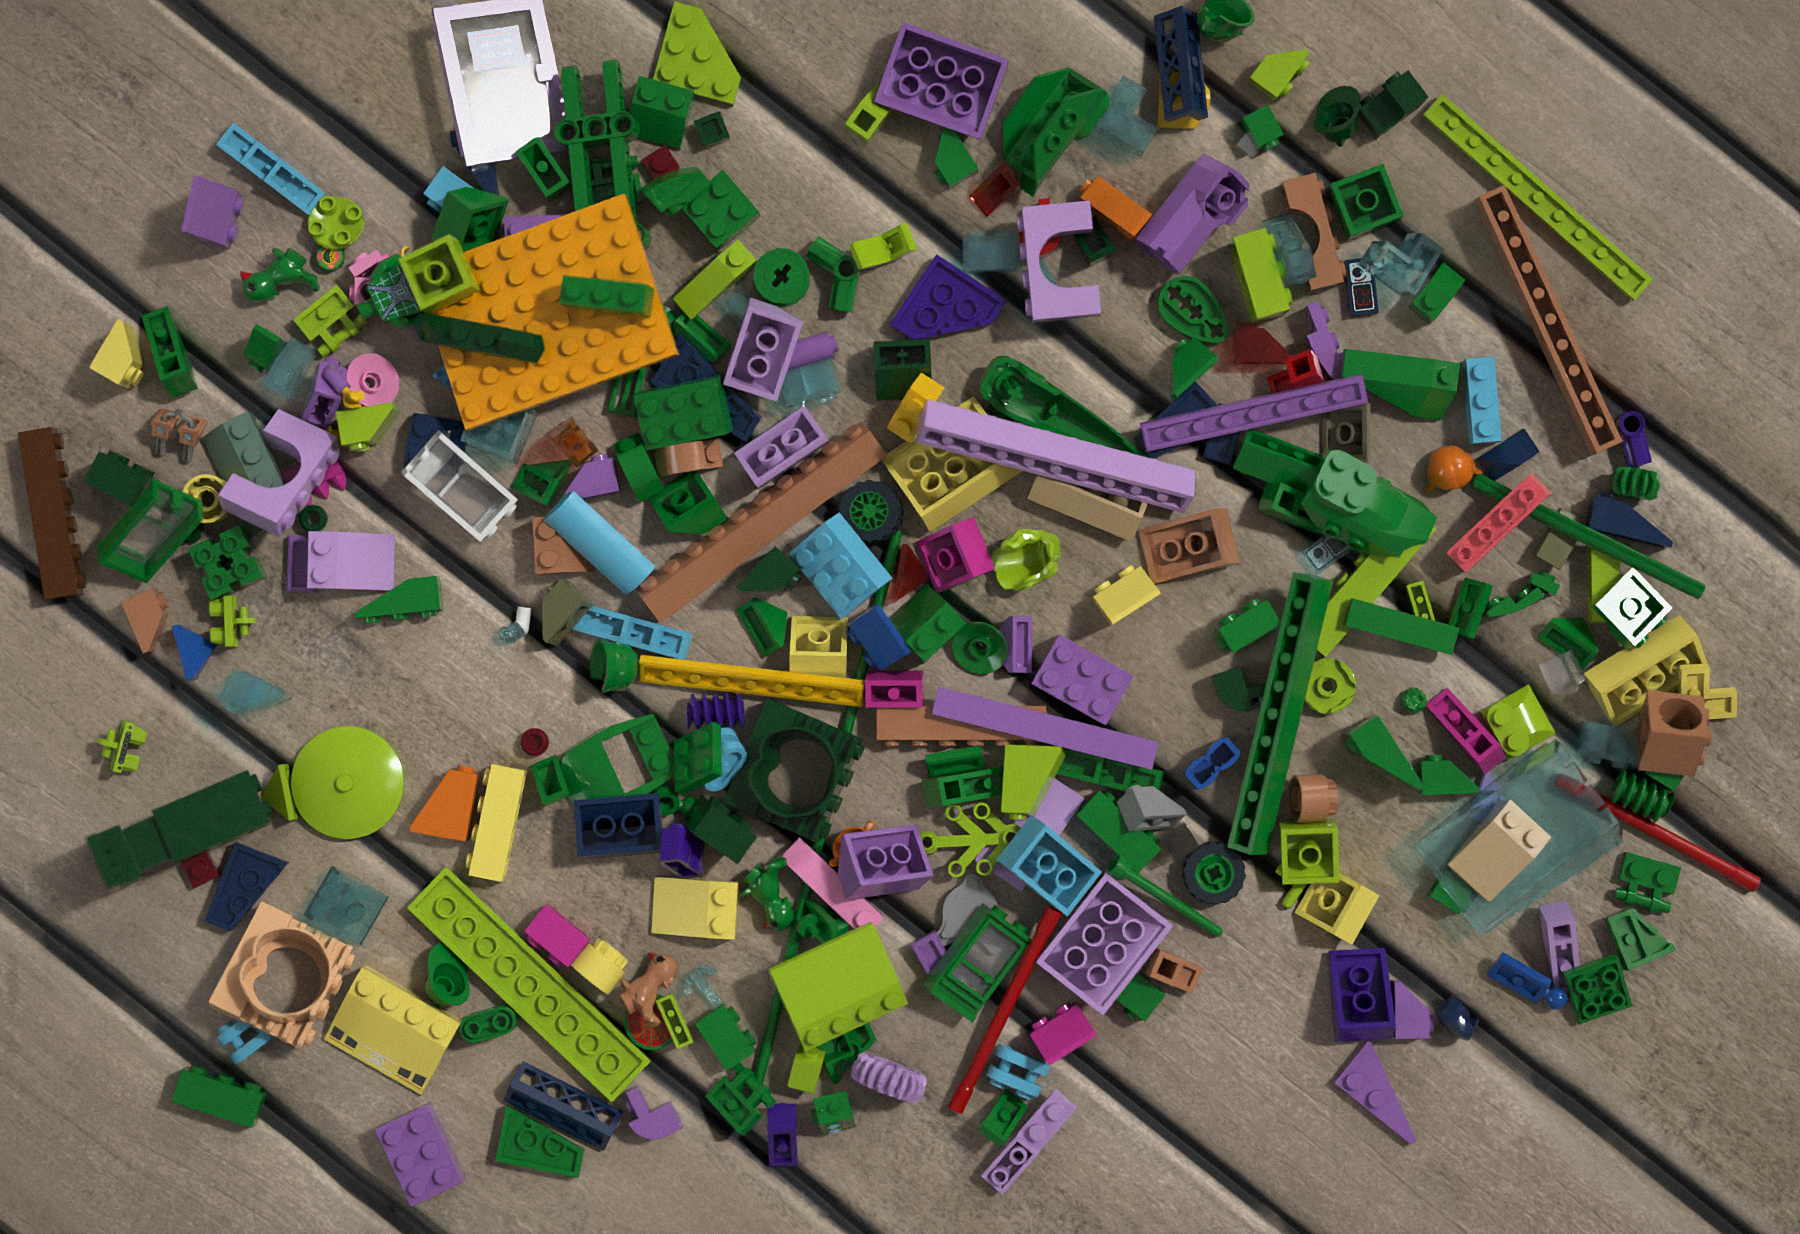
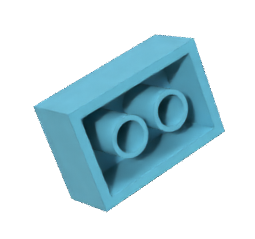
[789,513,893,620]
[997,815,1102,916]

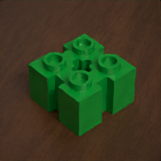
[188,525,268,600]

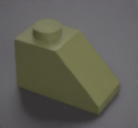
[542,579,594,646]

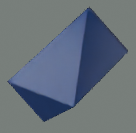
[172,625,217,681]

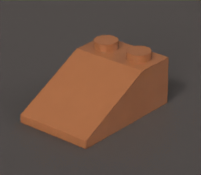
[1138,508,1240,584]

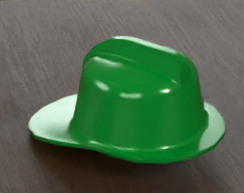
[425,943,470,1008]

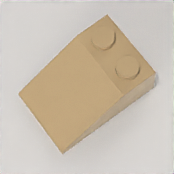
[1447,799,1552,903]

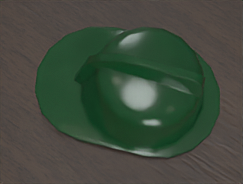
[1314,86,1360,147]

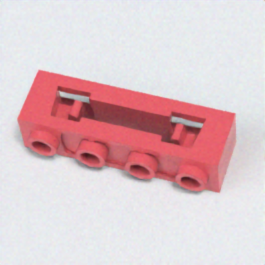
[1446,473,1552,573]

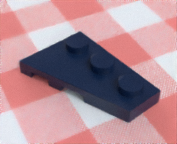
[1133,381,1218,459]
[204,842,289,931]

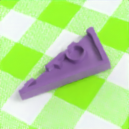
[1333,1041,1416,1145]

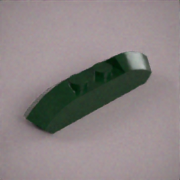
[406,313,545,364]

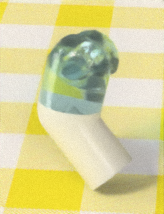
[498,607,532,643]

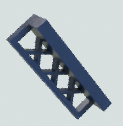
[1154,6,1208,122]
[503,1061,624,1151]

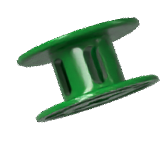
[753,248,810,307]

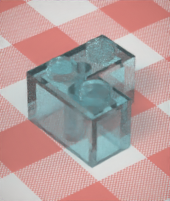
[1093,75,1158,157]
[1358,233,1444,296]
[460,408,538,465]

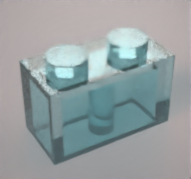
[962,231,1020,273]
[782,358,842,411]

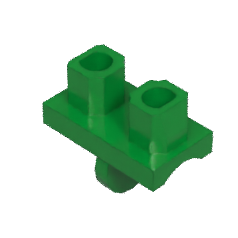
[797,900,848,944]

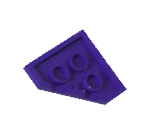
[890,254,1007,340]

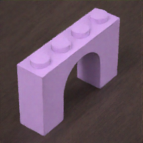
[1017,201,1101,323]
[218,409,340,537]

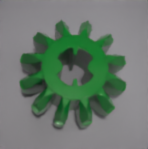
[1611,466,1660,501]

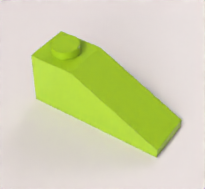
[672,239,757,321]

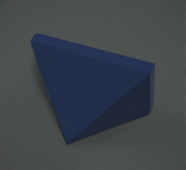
[1477,428,1540,481]

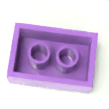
[1031,634,1133,725]
[375,1102,466,1207]

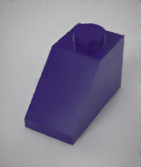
[767,1103,798,1166]

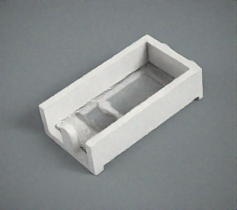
[401,430,518,542]

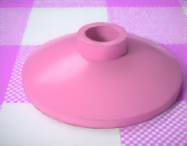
[346,353,399,407]

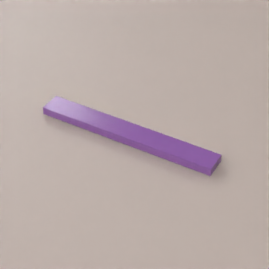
[1140,374,1368,452]
[932,687,1159,770]

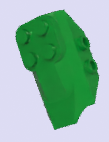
[1001,67,1110,197]
[1301,448,1437,558]

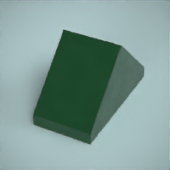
[1073,216,1116,267]

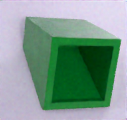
[890,584,966,663]

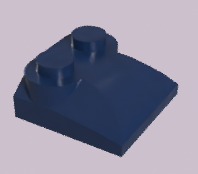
[404,413,469,478]

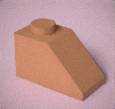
[121,588,169,654]

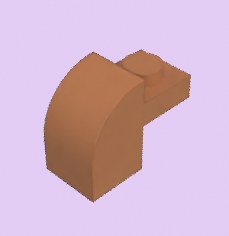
[654,439,723,477]
[1143,947,1203,994]

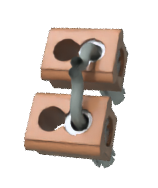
[150,408,208,462]

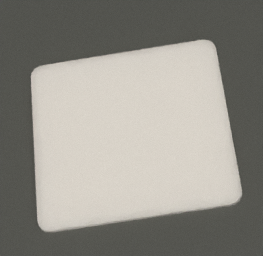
[1237,133,1259,158]

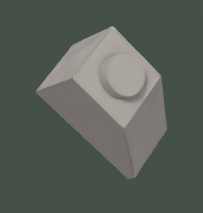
[1116,785,1187,831]

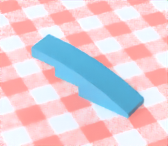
[216,122,325,215]
[573,606,693,660]

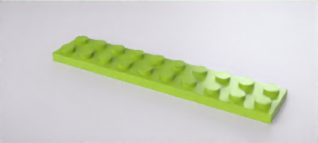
[407,866,651,1102]

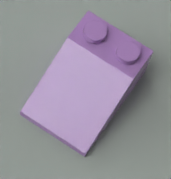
[307,531,395,591]

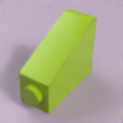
[1001,745,1066,821]

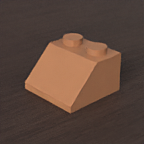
[532,517,595,575]

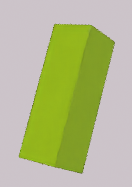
[1404,581,1435,621]
[656,993,694,1050]

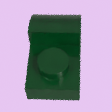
[1211,667,1267,711]

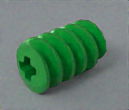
[1612,769,1676,823]

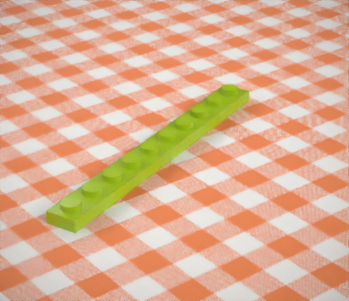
[1422,94,1653,301]

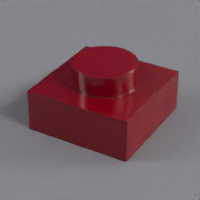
[642,145,681,179]
[181,851,221,889]

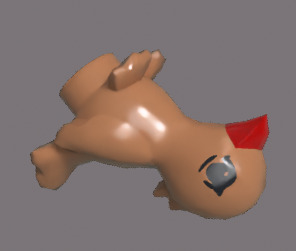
[619,953,677,1027]

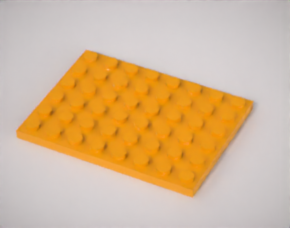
[432,194,679,431]

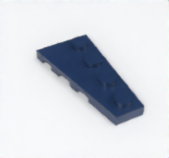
[651,334,762,442]

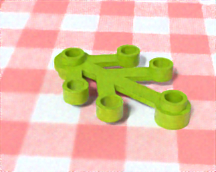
[920,802,1021,878]

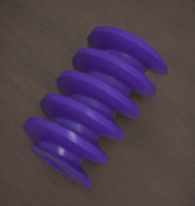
[687,693,745,729]

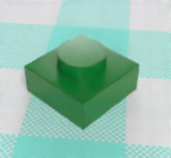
[1525,571,1560,596]

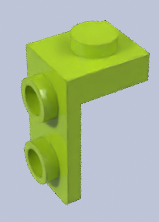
[849,223,917,270]

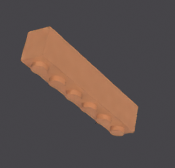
[876,706,1046,746]

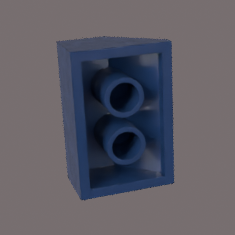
[574,793,663,860]

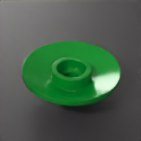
[952,622,1008,674]

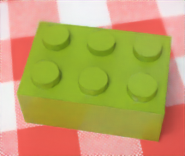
[1228,228,1293,325]

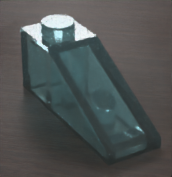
[1263,213,1317,285]

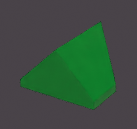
[511,458,576,508]

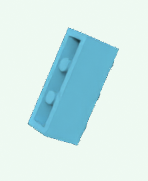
[1461,357,1502,446]

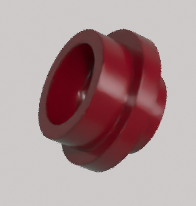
[521,728,549,756]

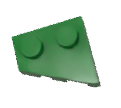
[1604,908,1676,971]

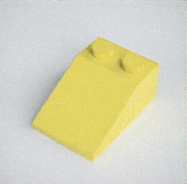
[651,876,739,940]

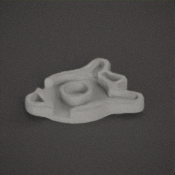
[936,873,1003,954]

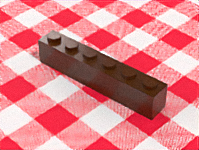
[18,427,87,600]

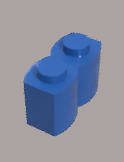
[1183,737,1240,790]

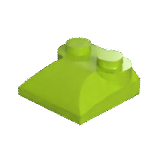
[1479,684,1556,761]

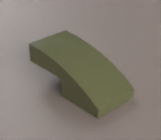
[1535,508,1586,570]

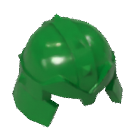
[1196,0,1255,42]
[590,638,638,693]

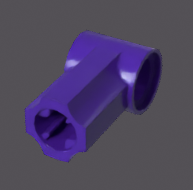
[1614,411,1652,467]

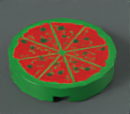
[624,994,673,1050]

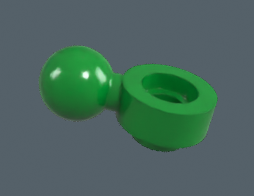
[652,786,698,817]

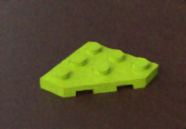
[653,1,741,106]

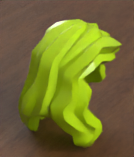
[991,529,1061,591]

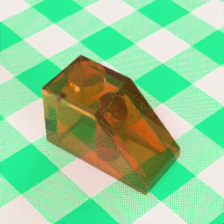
[550,416,599,468]

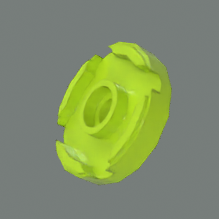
[1304,658,1356,714]

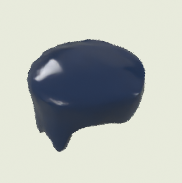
[1434,995,1479,1041]

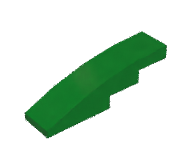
[1050,744,1164,791]

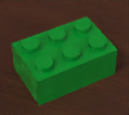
[633,374,733,450]

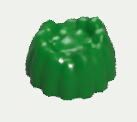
[1400,687,1427,714]

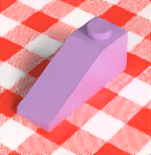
[1539,901,1580,992]

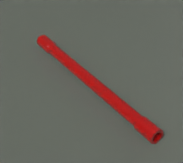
[1553,772,1761,893]
[948,905,1062,1114]

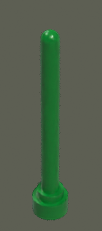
[1106,854,1223,937]

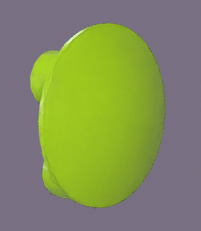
[308,196,364,249]

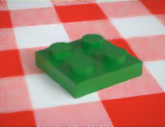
[674,722,722,795]

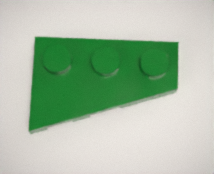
[495,1104,585,1178]

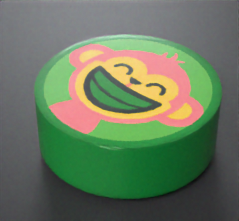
[316,246,345,271]

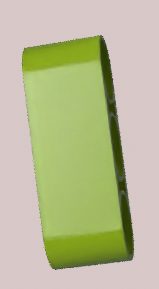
[1587,545,1620,623]

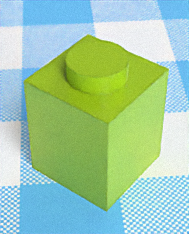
[787,1044,826,1094]

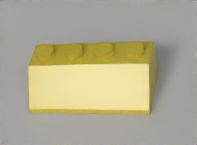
[1584,615,1708,728]

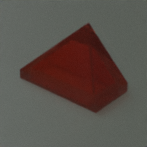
[893,543,930,601]

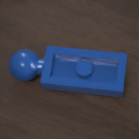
[1487,952,1567,1010]

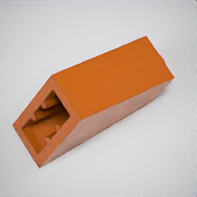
[1079,176,1152,244]
[409,765,480,841]

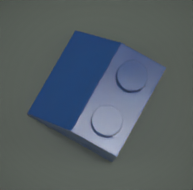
[846,605,912,671]

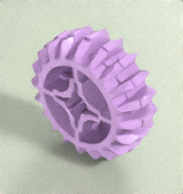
[851,1053,927,1103]

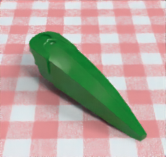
[979,355,1148,458]

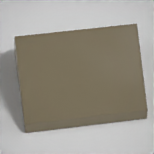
[1322,403,1371,463]

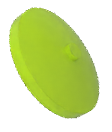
[291,726,405,839]

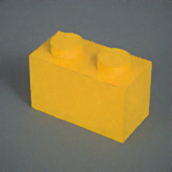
[886,373,945,443]

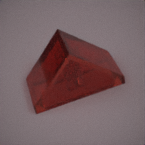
[969,163,1021,217]

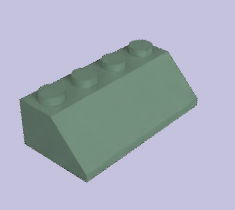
[202,411,301,539]

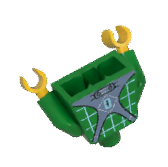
[357,246,425,330]

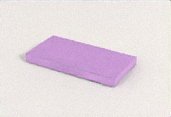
[975,778,1085,892]

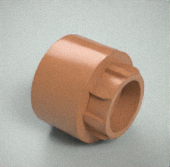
[1289,774,1338,823]

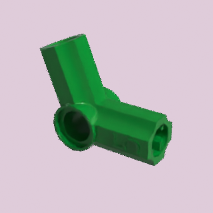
[806,236,862,313]

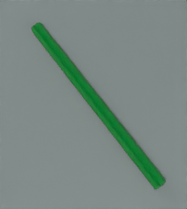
[1471,474,1706,599]

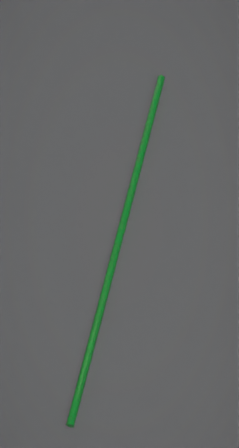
[748,529,903,1097]

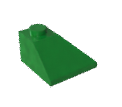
[1170,337,1219,402]
[648,471,728,534]

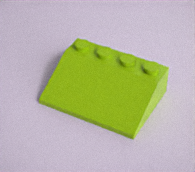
[769,921,908,1052]

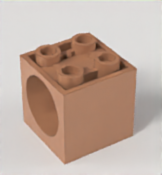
[1635,690,1711,776]

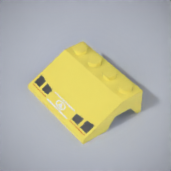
[324,965,462,1095]

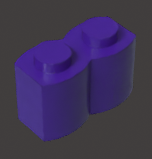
[659,824,705,878]

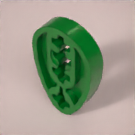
[1157,276,1229,345]

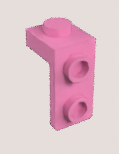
[349,250,390,277]

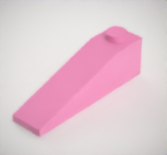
[780,837,884,929]

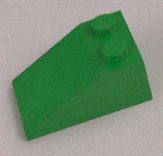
[1343,715,1425,790]

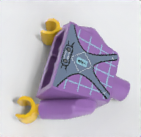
[301,357,365,446]

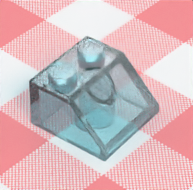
[218,669,293,715]
[303,866,389,946]

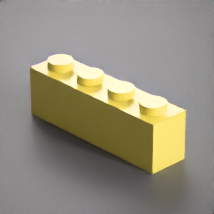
[466,764,528,882]

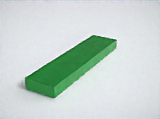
[1343,598,1460,655]

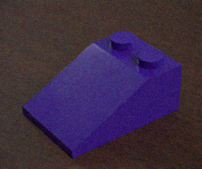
[1328,948,1396,1042]

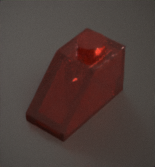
[1233,323,1292,364]

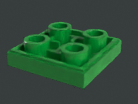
[1562,953,1632,1024]

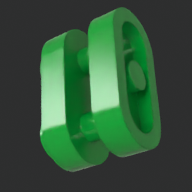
[460,1005,519,1043]

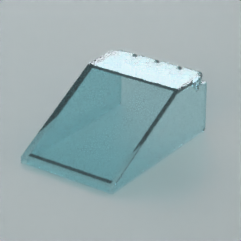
[1414,739,1623,937]

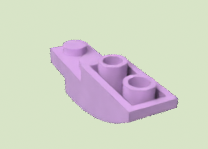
[981,1088,1077,1195]

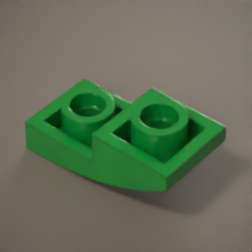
[1483,586,1545,618]

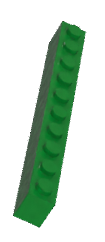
[1227,572,1333,855]

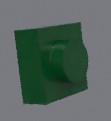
[694,111,730,149]

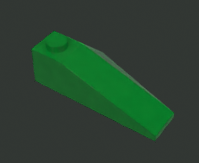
[1340,349,1460,421]

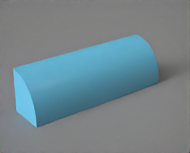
[543,491,656,595]

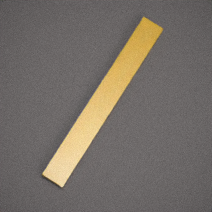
[639,655,865,707]

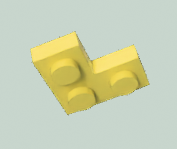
[1678,663,1737,719]

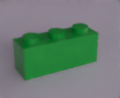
[559,275,654,317]
[1233,429,1322,493]
[1075,790,1161,874]
[171,1064,267,1128]

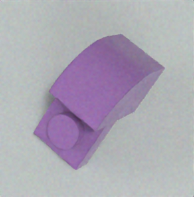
[624,1085,683,1139]

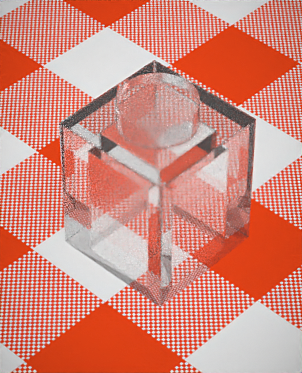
[1539,650,1585,697]

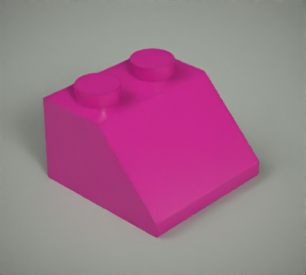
[915,517,995,594]
[1029,1001,1097,1066]

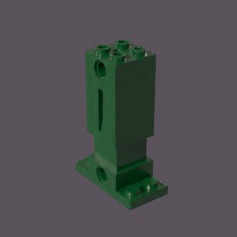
[85,770,274,893]

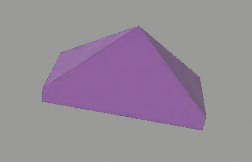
[999,616,1032,673]

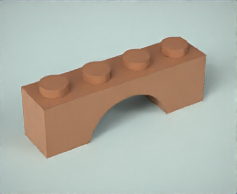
[1280,173,1347,293]

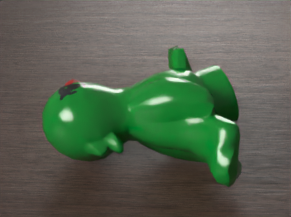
[240,247,320,302]
[740,856,794,931]

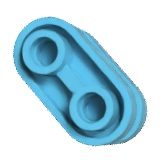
[704,727,747,791]
[216,1021,275,1066]
[986,1044,1051,1100]

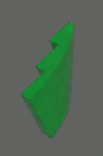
[817,1022,876,1085]

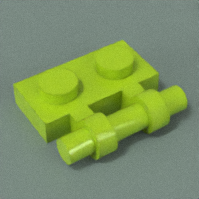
[293,284,367,357]

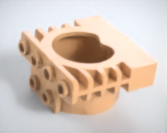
[208,901,356,1051]

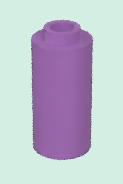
[787,331,839,372]

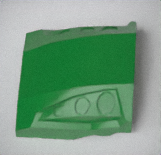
[641,166,711,216]

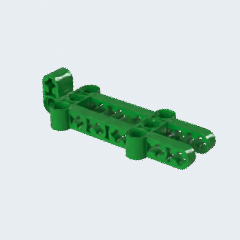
[554,59,652,250]

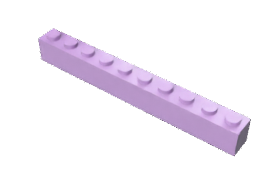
[916,399,1195,513]

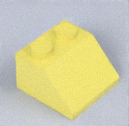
[89,319,144,390]
[1092,565,1161,626]
[790,616,848,678]
[1295,873,1379,945]

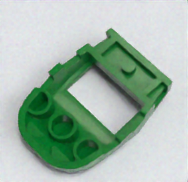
[560,713,674,805]

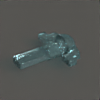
[683,965,723,1009]

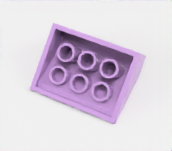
[1036,873,1173,1015]

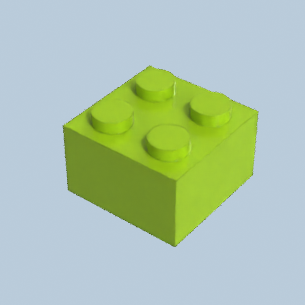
[399,234,480,314]

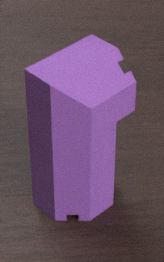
[1135,153,1250,275]

